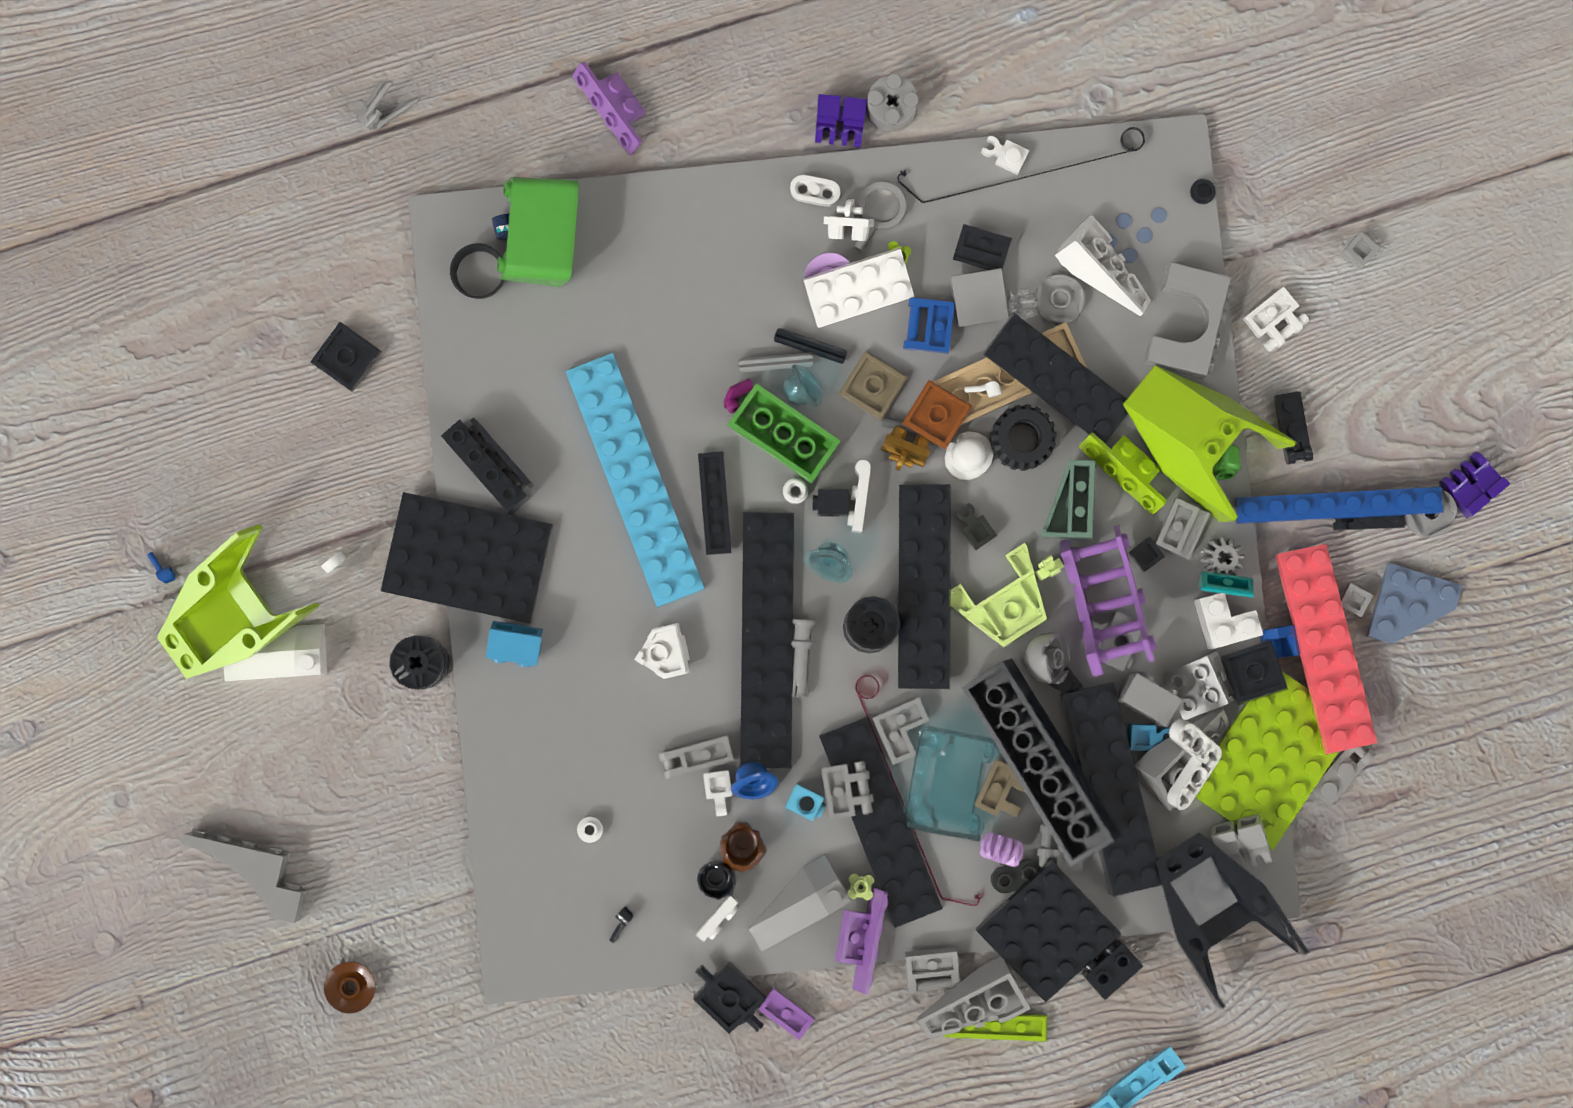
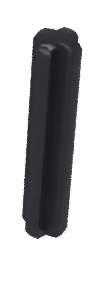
[774,328,847,364]

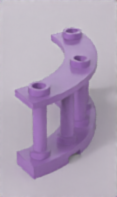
[1060,525,1157,677]

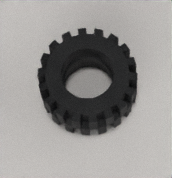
[990,404,1057,471]

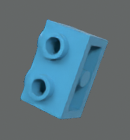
[486,621,543,667]

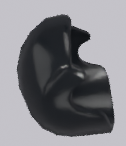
[697,860,737,900]

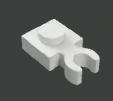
[981,136,1029,175]

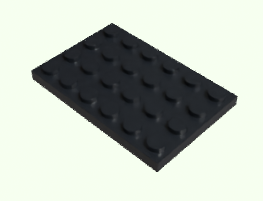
[380,492,553,624]

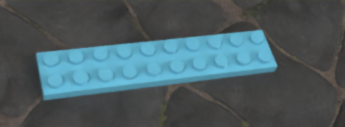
[565,353,705,608]

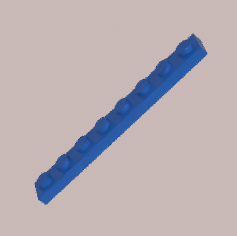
[1235,487,1443,524]

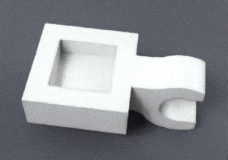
[703,770,732,816]

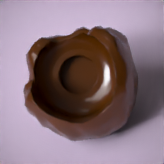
[720,821,767,873]

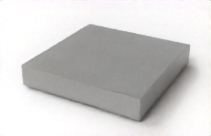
[951,268,1009,327]

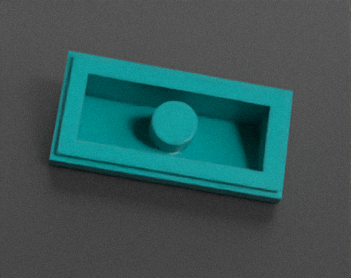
[1198,571,1254,598]

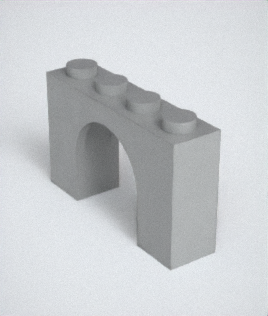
[1143,262,1233,379]

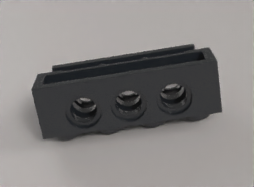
[441,417,534,515]

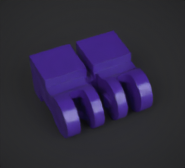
[815,94,867,148]
[1439,451,1511,519]

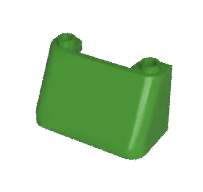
[497,177,579,287]

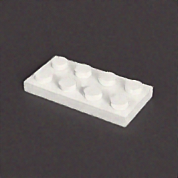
[803,247,914,328]

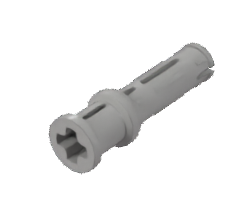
[791,619,815,697]

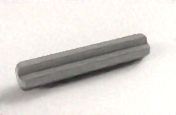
[738,352,814,373]

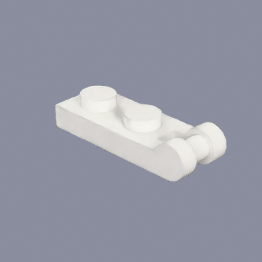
[847,460,871,533]

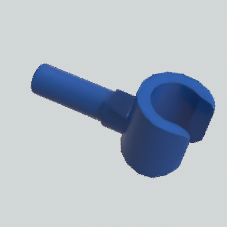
[147,552,176,583]

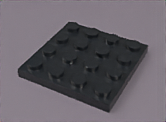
[975,860,1121,1003]

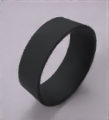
[450,243,504,299]

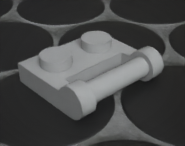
[905,946,960,994]

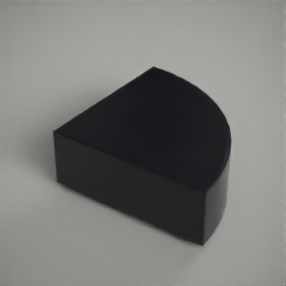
[1049,666,1083,692]

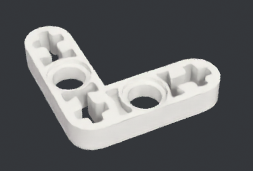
[1167,719,1222,810]

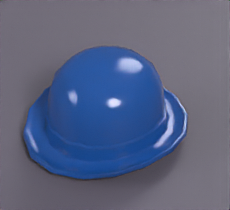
[731,762,778,800]

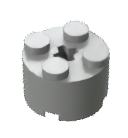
[867,74,918,132]

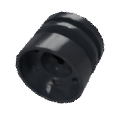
[843,596,900,654]
[389,636,450,690]

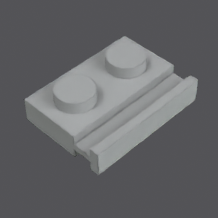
[1155,498,1210,560]

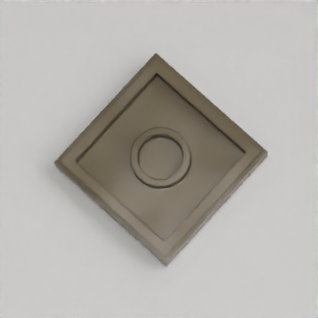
[838,351,908,421]

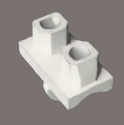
[824,199,874,241]

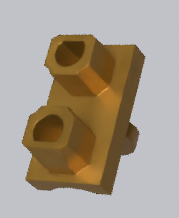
[881,426,930,471]

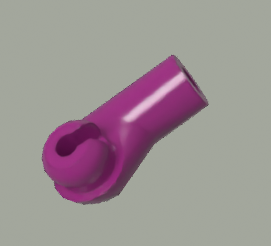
[723,378,754,413]

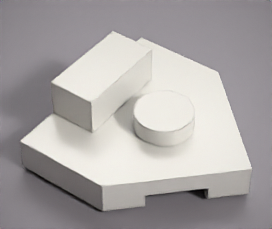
[634,623,690,679]

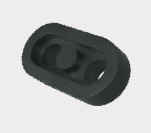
[990,859,1041,894]

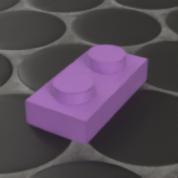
[758,987,815,1040]

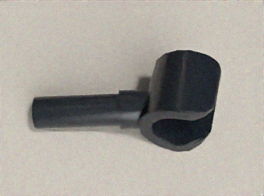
[609,907,633,943]

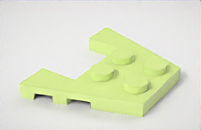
[951,543,1047,648]

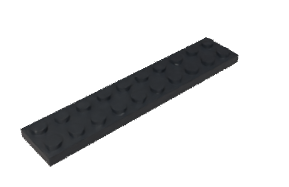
[740,512,794,768]

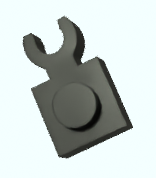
[955,503,997,550]

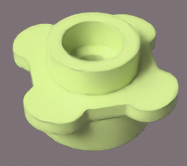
[848,873,874,900]

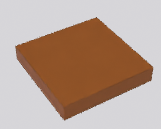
[902,380,972,450]

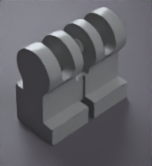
[1211,814,1273,869]

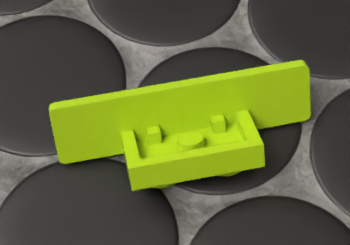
[1079,433,1167,515]

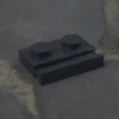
[953,223,1012,270]

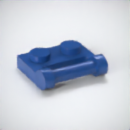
[903,298,955,354]

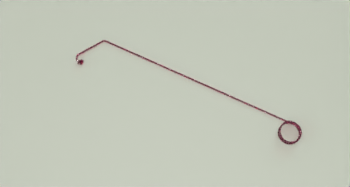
[855,675,981,906]

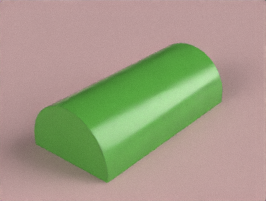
[727,383,840,483]

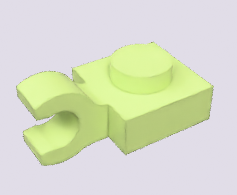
[1034,555,1064,581]

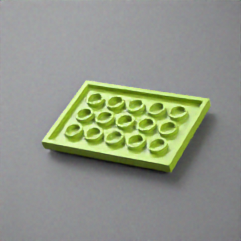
[1195,672,1338,850]

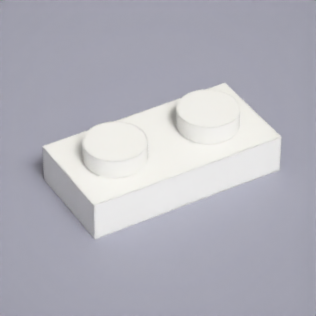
[696,895,739,942]

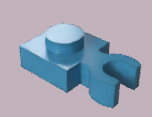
[1128,723,1170,751]

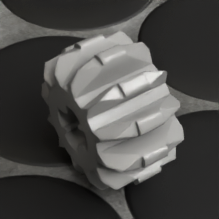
[1201,537,1245,576]

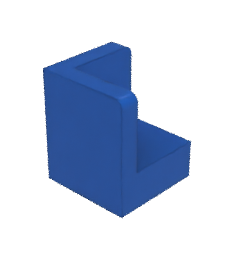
[1261,625,1300,658]

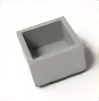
[1117,671,1182,727]

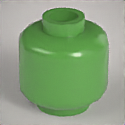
[1212,444,1241,480]

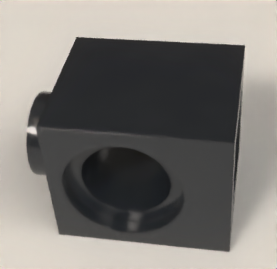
[813,489,849,517]

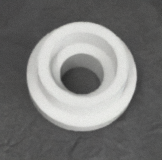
[783,478,808,504]
[577,817,603,843]

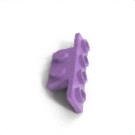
[573,62,646,155]
[835,888,888,994]

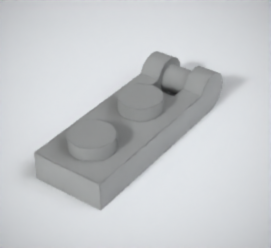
[658,735,734,779]
[1312,746,1375,808]

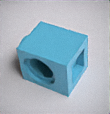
[785,783,826,821]

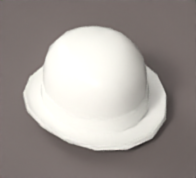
[944,432,994,480]

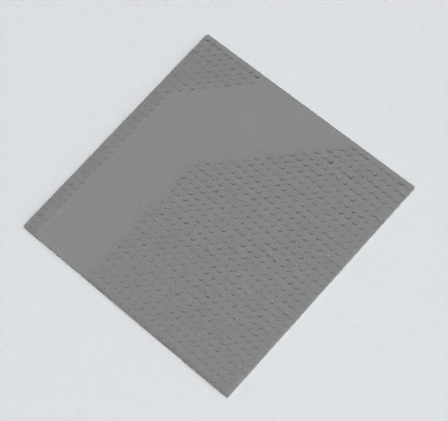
[408,114,1301,1004]

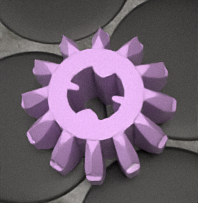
[979,832,1024,867]

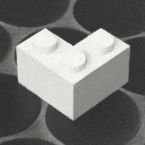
[1194,593,1263,649]

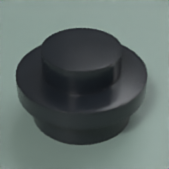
[1190,179,1216,205]

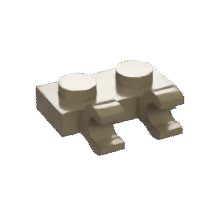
[973,759,1026,817]

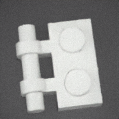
[1243,286,1309,352]

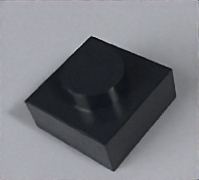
[1128,537,1165,573]

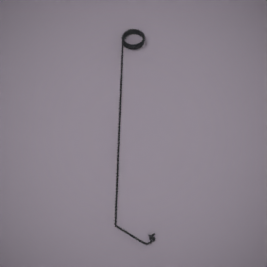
[897,127,1145,203]

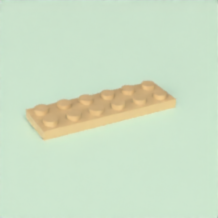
[933,322,1087,426]

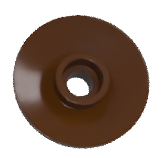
[324,961,376,1014]

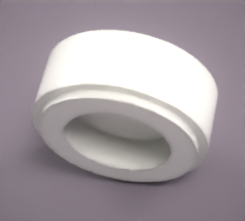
[321,551,347,574]

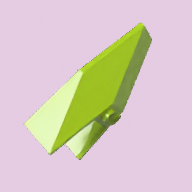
[1123,365,1297,522]
[157,524,320,679]

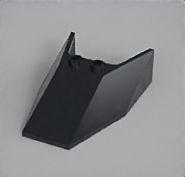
[1155,833,1310,1009]

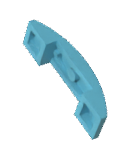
[1089,1046,1186,1108]

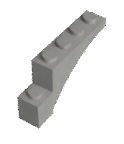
[181,829,307,923]

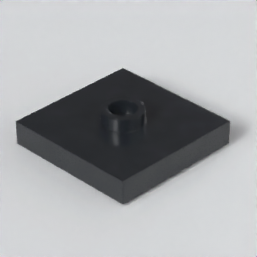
[310,322,382,392]
[1222,640,1288,705]

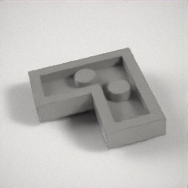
[872,697,929,765]

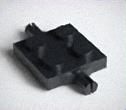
[693,962,766,1034]

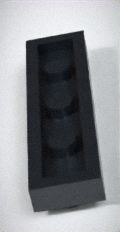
[698,451,732,555]

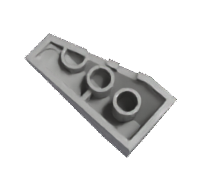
[1134,707,1230,811]

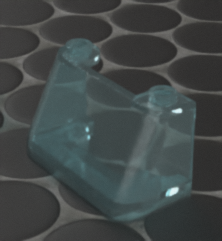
[904,726,999,841]

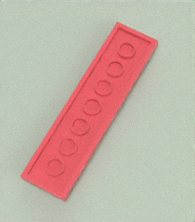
[1275,544,1377,754]

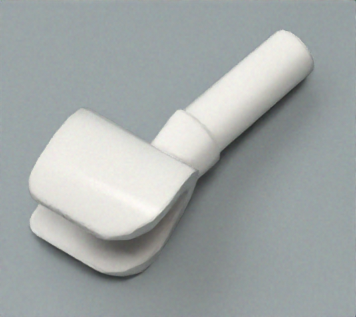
[965,381,1002,398]

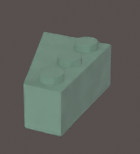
[1040,460,1096,540]

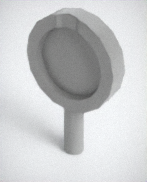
[853,182,906,252]

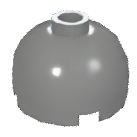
[1023,633,1070,684]

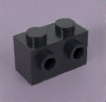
[1081,940,1144,1000]

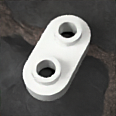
[790,175,840,207]

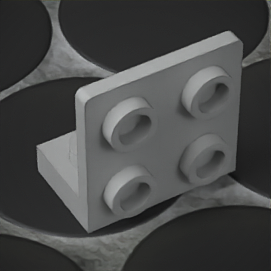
[1163,650,1236,720]

